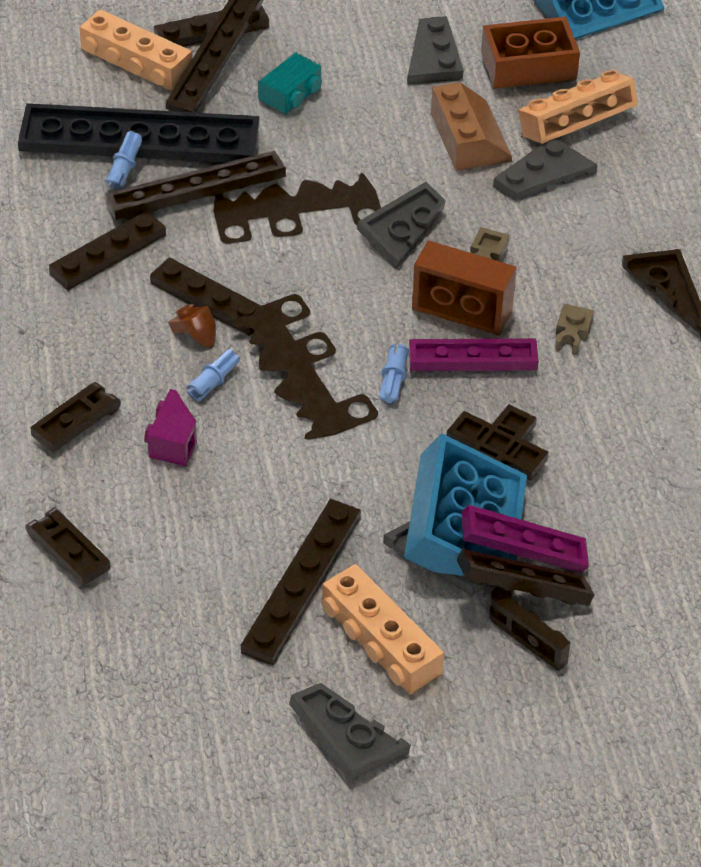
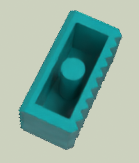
[258,51,322,114]

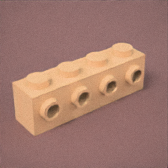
[79,9,192,91]
[518,70,638,144]
[321,564,444,695]

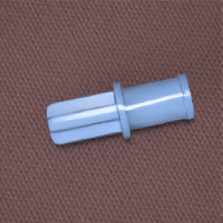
[105,131,142,190]
[380,344,409,404]
[186,349,240,401]

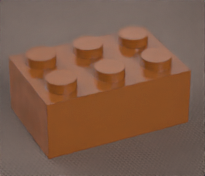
[481,16,580,89]
[412,240,517,336]

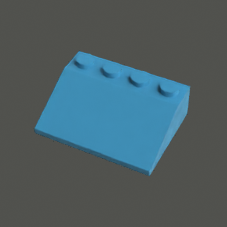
[535,0,665,39]
[404,433,527,576]

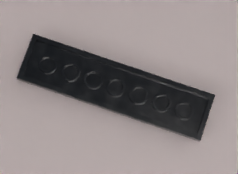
[18,103,260,163]

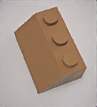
[431,82,512,170]

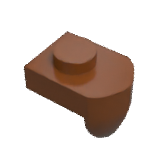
[168,304,216,348]

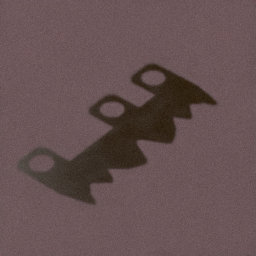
[213,173,381,243]
[231,294,378,439]

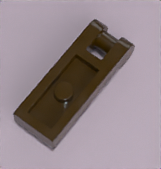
[30,382,121,453]
[25,507,111,586]
[489,587,571,672]

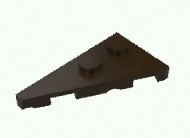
[622,249,701,335]

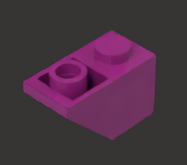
[144,389,197,466]

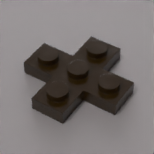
[446,404,549,481]

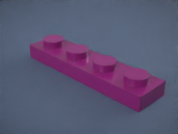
[409,338,539,371]
[461,505,589,573]

